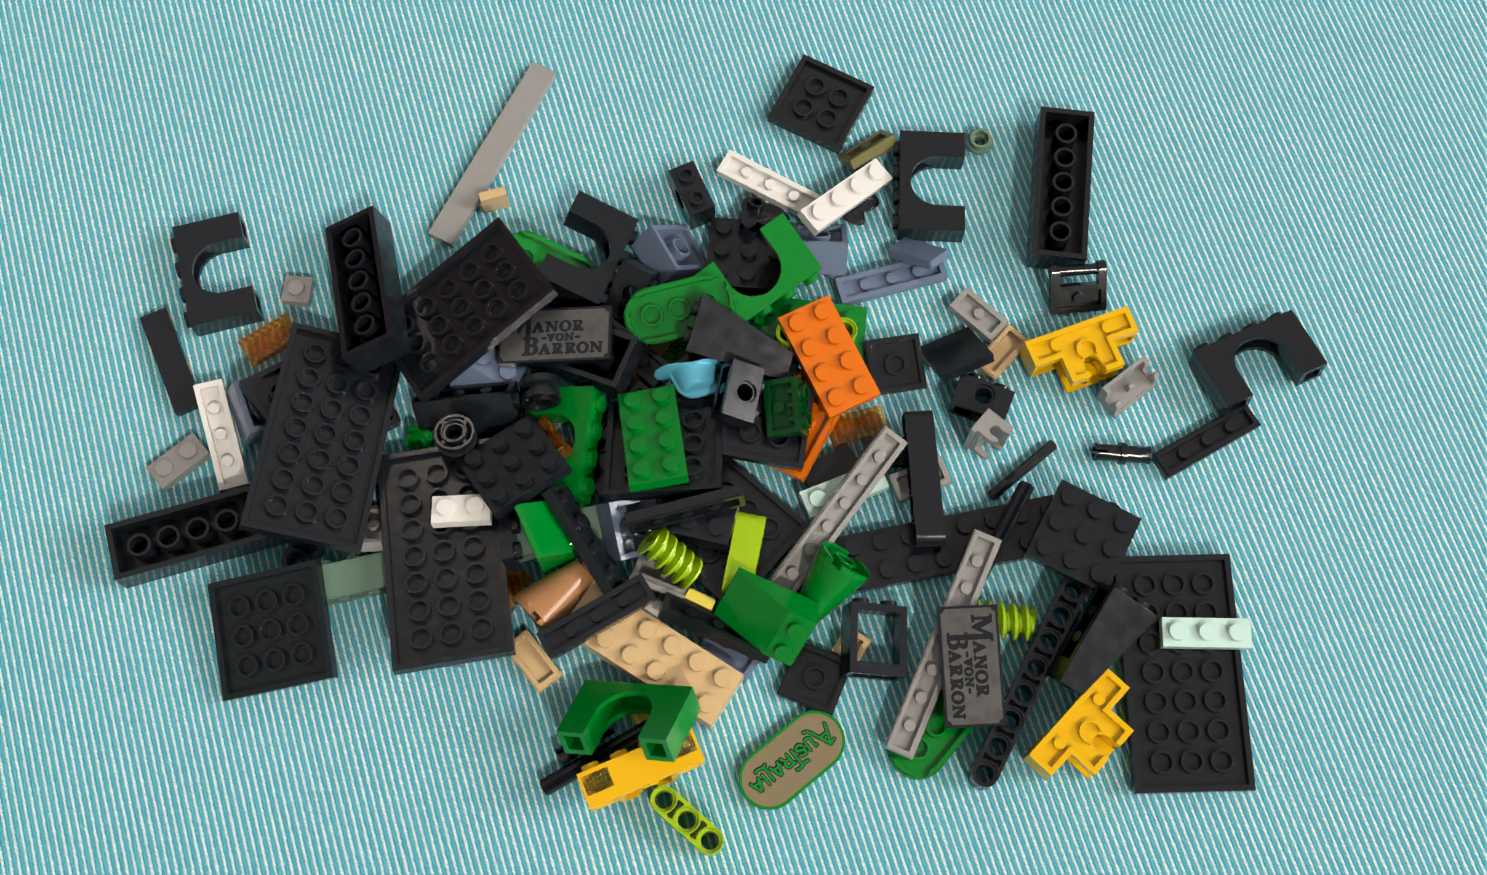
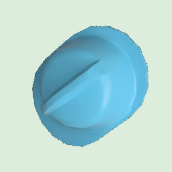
[654,359,722,399]

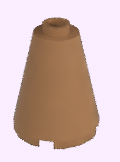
[513,559,594,630]

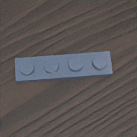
[834,262,948,305]

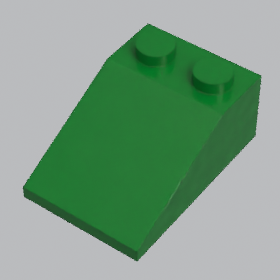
[714,567,819,666]

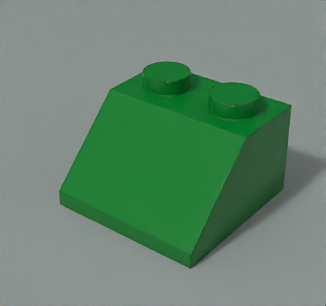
[514,501,576,574]

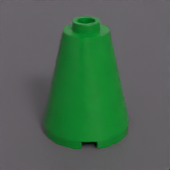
[800,541,870,623]

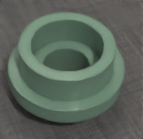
[966,128,993,155]

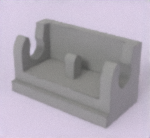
[1096,355,1159,419]
[963,408,1013,459]
[629,556,694,599]

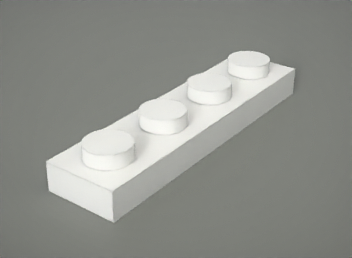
[717,150,821,216]
[797,158,893,236]
[193,379,249,493]

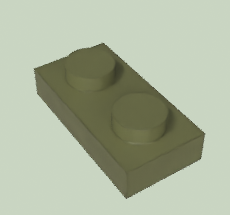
[838,129,897,170]

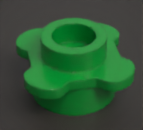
[405,425,434,451]

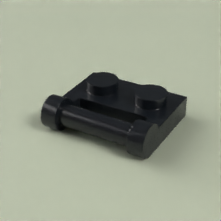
[1048,260,1107,314]

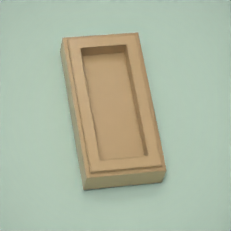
[978,324,1029,383]
[510,629,563,694]

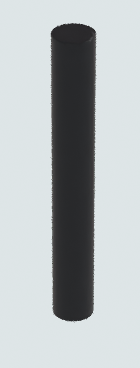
[987,440,1057,501]

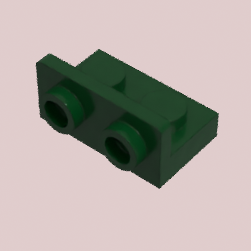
[763,376,812,440]

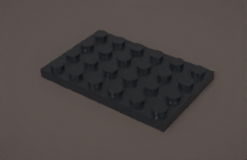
[393,217,559,403]

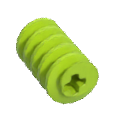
[637,527,703,589]
[976,599,1036,642]

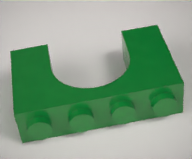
[692,213,822,322]
[526,386,606,504]
[556,680,701,762]

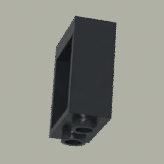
[840,598,907,682]

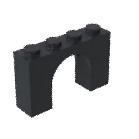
[892,130,965,242]
[539,190,639,307]
[170,212,264,337]
[1188,310,1327,417]

